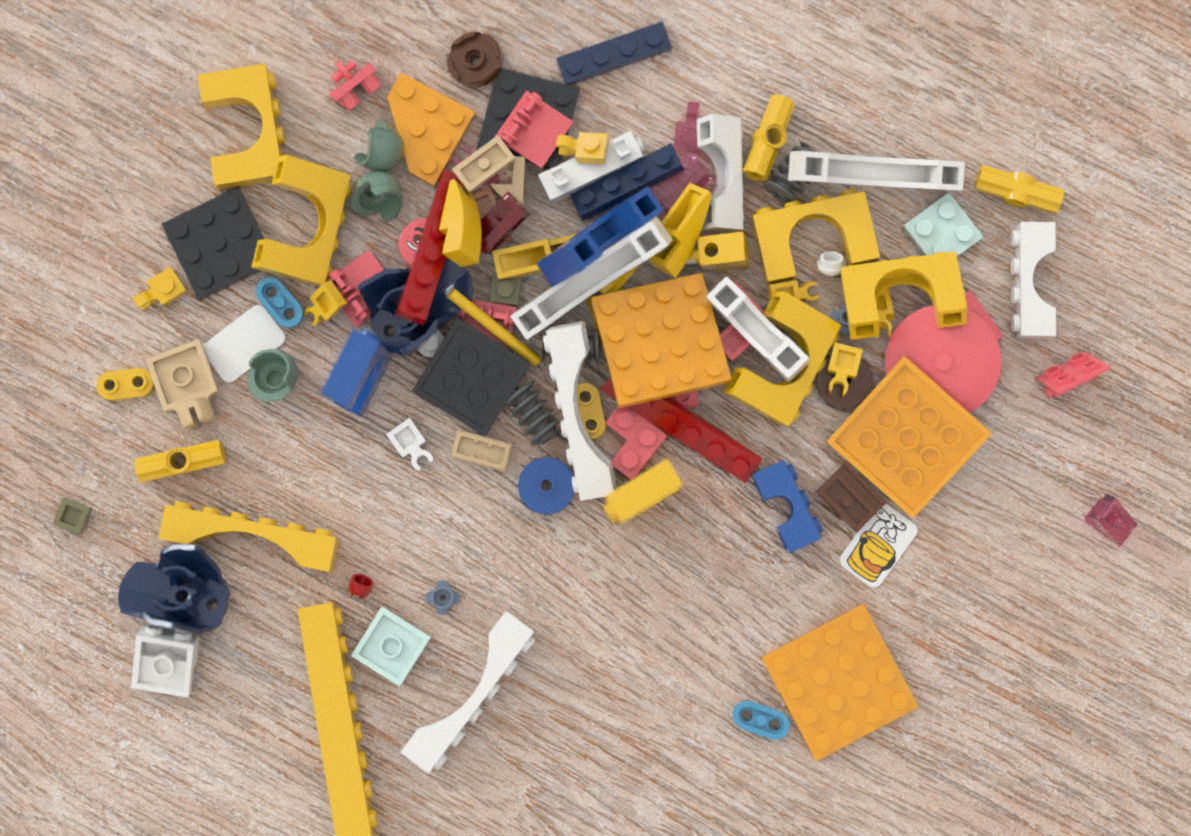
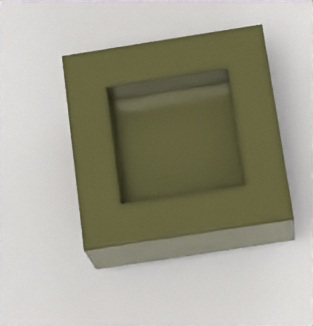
[489,273,522,307]
[53,497,93,535]

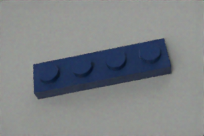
[556,21,672,85]
[570,143,684,222]

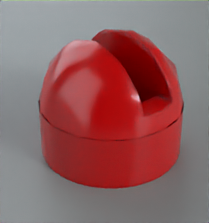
[348,574,374,599]

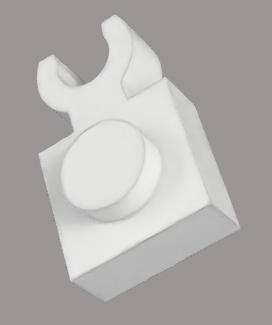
[386,418,434,472]

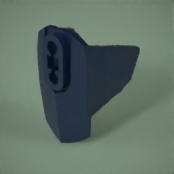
[357,258,473,358]
[118,545,231,635]

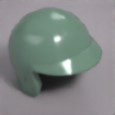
[354,119,404,172]
[350,171,403,222]
[247,349,298,402]

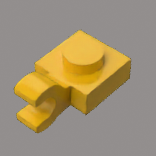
[556,132,609,164]
[133,267,187,311]

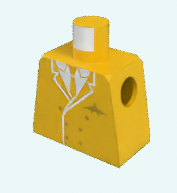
[685,232,750,271]

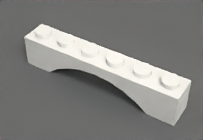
[788,151,965,191]
[510,216,673,340]
[543,321,618,501]
[400,611,536,773]

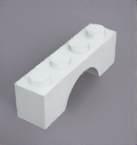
[697,113,744,234]
[1011,222,1056,340]
[706,276,809,382]

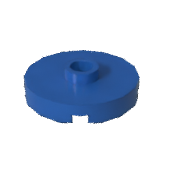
[518,457,574,515]

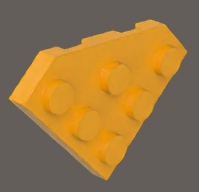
[387,73,476,187]

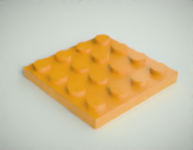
[591,273,732,409]
[827,355,992,518]
[761,604,918,761]

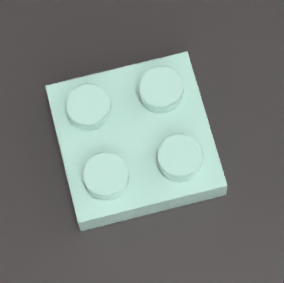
[902,192,983,257]
[351,606,431,687]

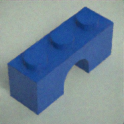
[751,460,823,554]

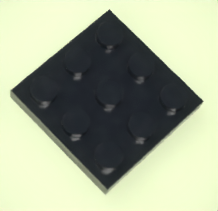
[476,68,580,169]
[162,187,264,301]
[412,318,531,436]

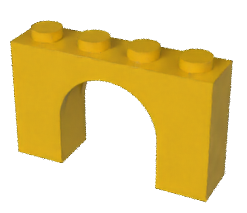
[198,64,287,191]
[251,155,352,286]
[751,189,880,286]
[840,251,967,340]
[722,292,841,427]
[603,459,683,527]

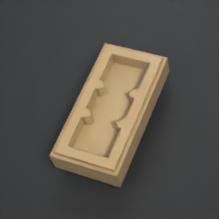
[450,429,513,472]

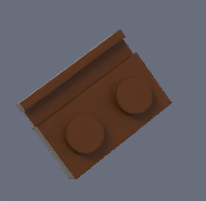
[815,462,886,533]

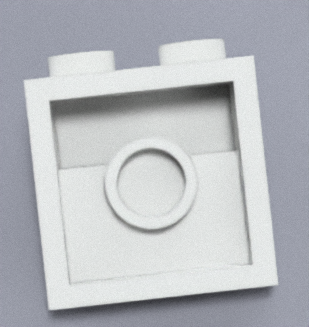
[131,624,200,698]

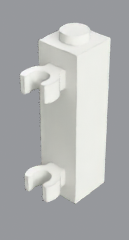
[538,131,646,205]

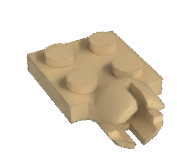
[145,339,220,430]

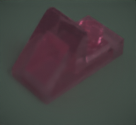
[1085,494,1137,547]

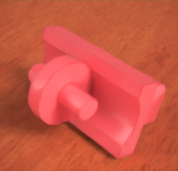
[329,60,381,111]

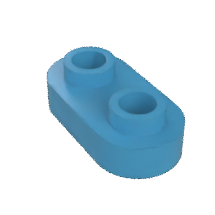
[256,277,304,329]
[732,700,790,740]

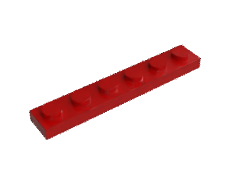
[395,169,463,325]
[601,376,762,483]

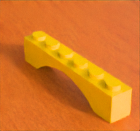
[158,501,340,572]

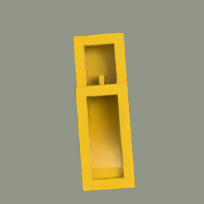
[439,179,482,267]
[647,183,712,278]
[492,234,576,280]

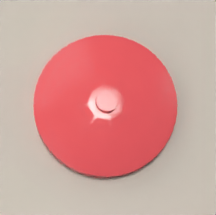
[885,305,1001,413]

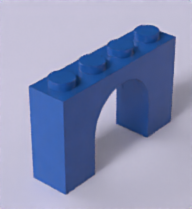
[536,186,664,287]
[321,328,393,417]

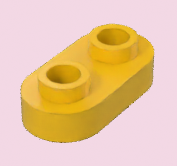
[96,368,155,401]
[577,383,606,440]

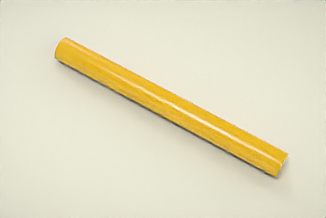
[447,288,541,367]

